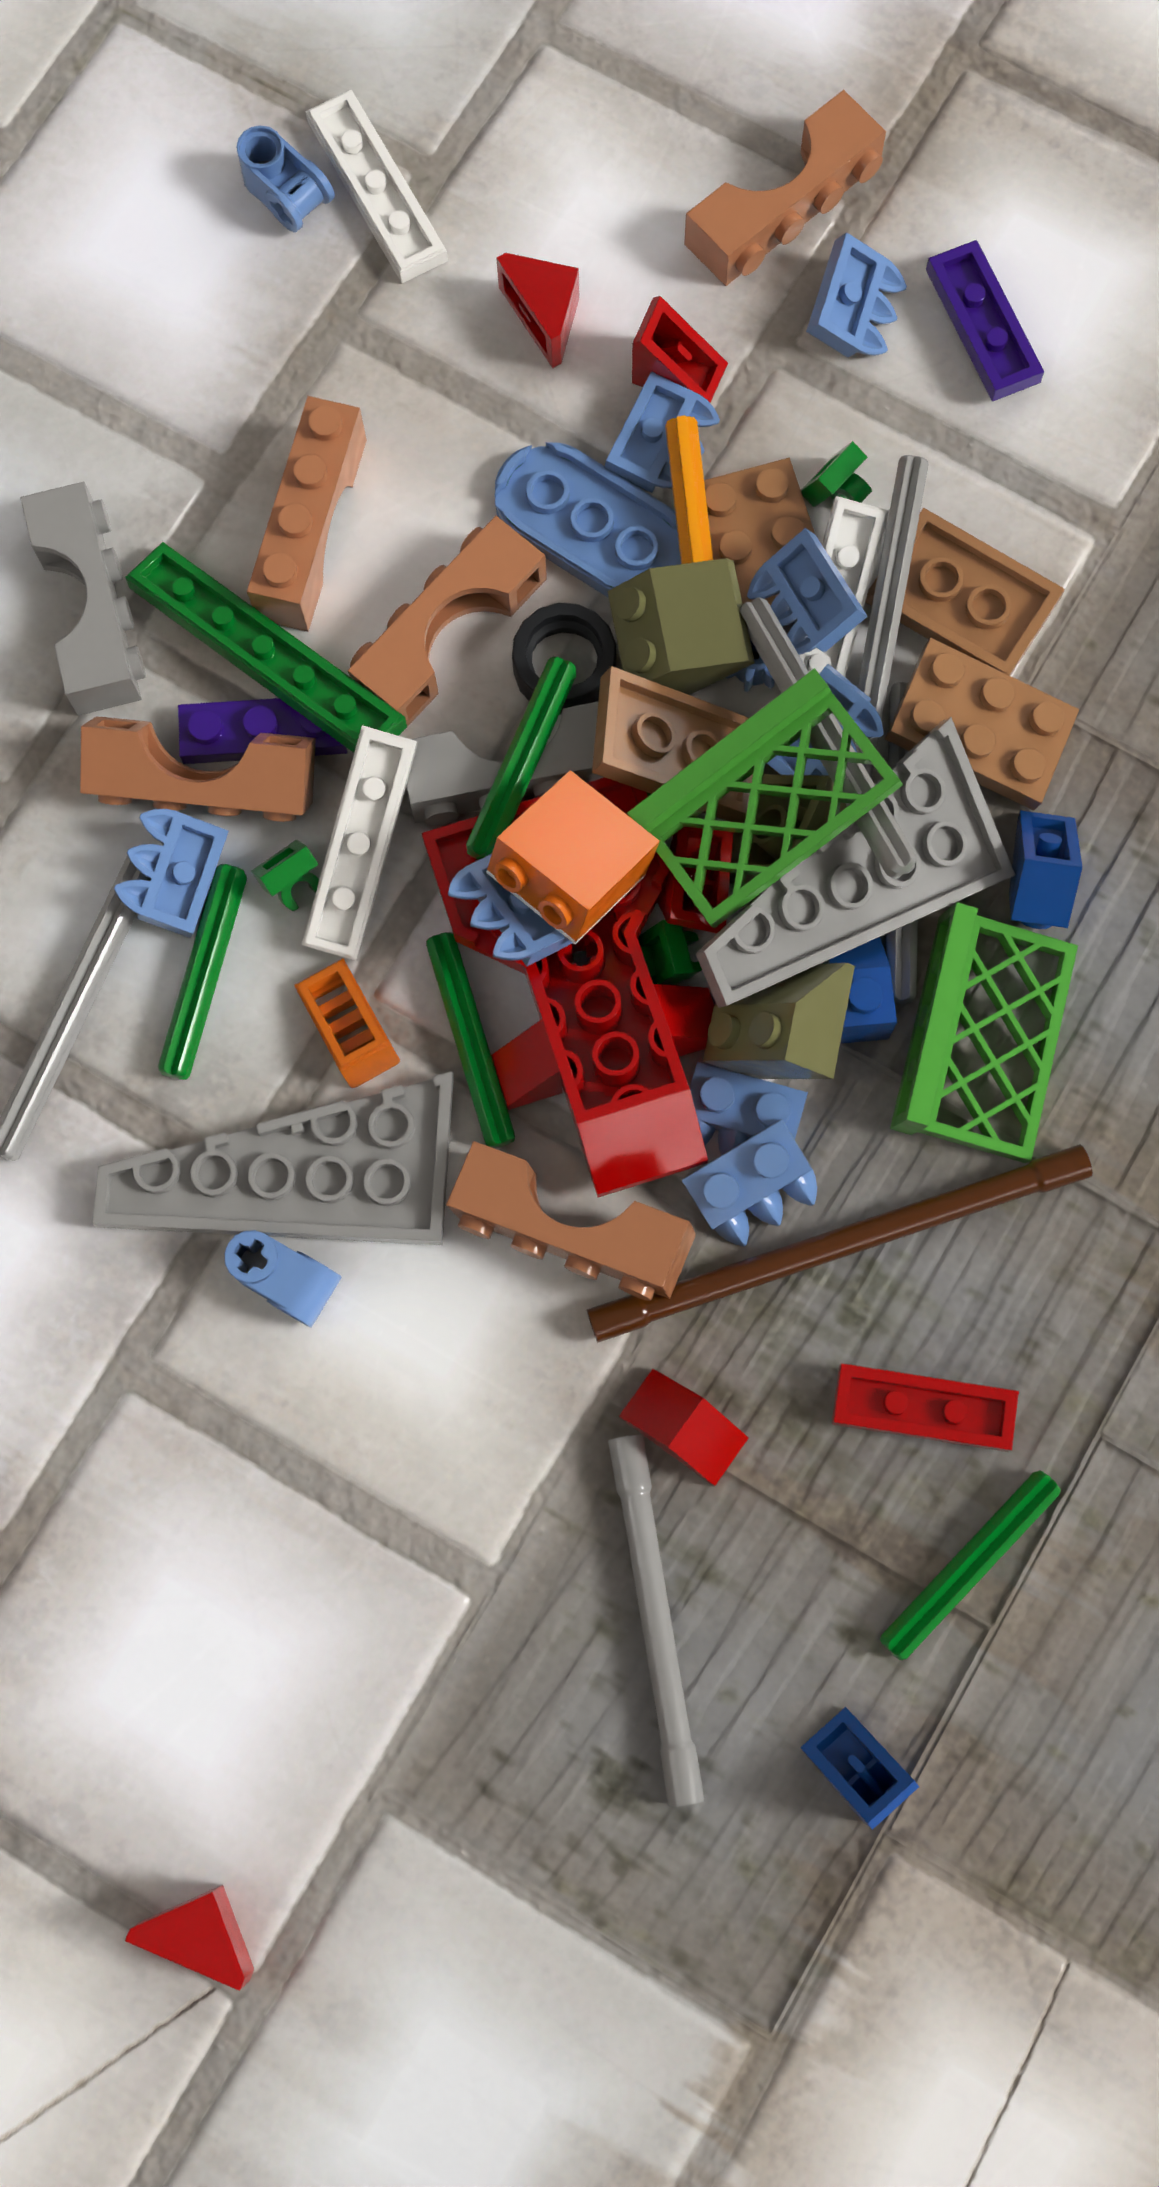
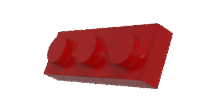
[832,1363,1019,1452]

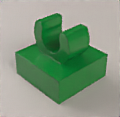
[801,441,872,507]
[251,840,319,911]
[637,920,702,985]

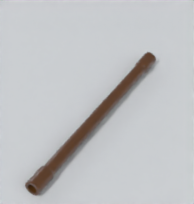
[586,1144,1093,1343]

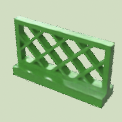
[627,668,903,928]
[890,902,1078,1163]

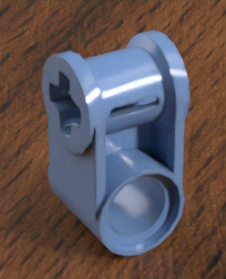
[236,125,335,233]
[224,1230,342,1328]

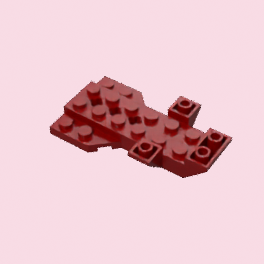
[421,777,714,1198]

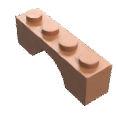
[684,89,886,286]
[247,396,367,632]
[348,516,547,727]
[80,716,316,822]
[446,1141,696,1301]

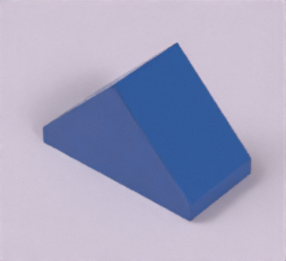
[800,1707,919,1830]

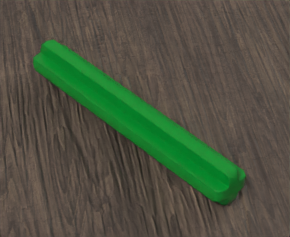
[466,656,576,860]
[158,864,247,1080]
[426,932,515,1148]
[880,1470,1061,1660]

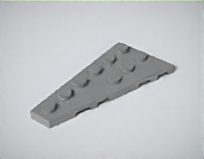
[696,717,1015,1008]
[92,1071,454,1245]

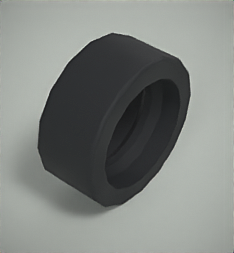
[512,603,616,715]

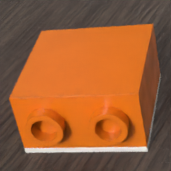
[486,770,660,944]

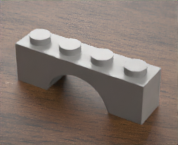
[20,481,146,716]
[406,702,603,825]

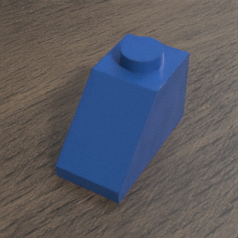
[1009,810,1083,929]
[823,937,897,1044]

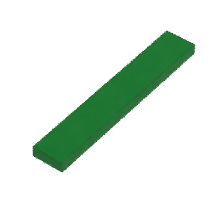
[125,542,407,753]

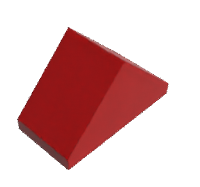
[496,253,579,368]
[632,296,728,403]
[657,827,733,933]
[619,1369,749,1487]
[125,1885,254,1991]

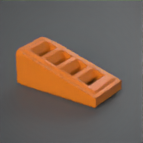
[294,958,400,1088]

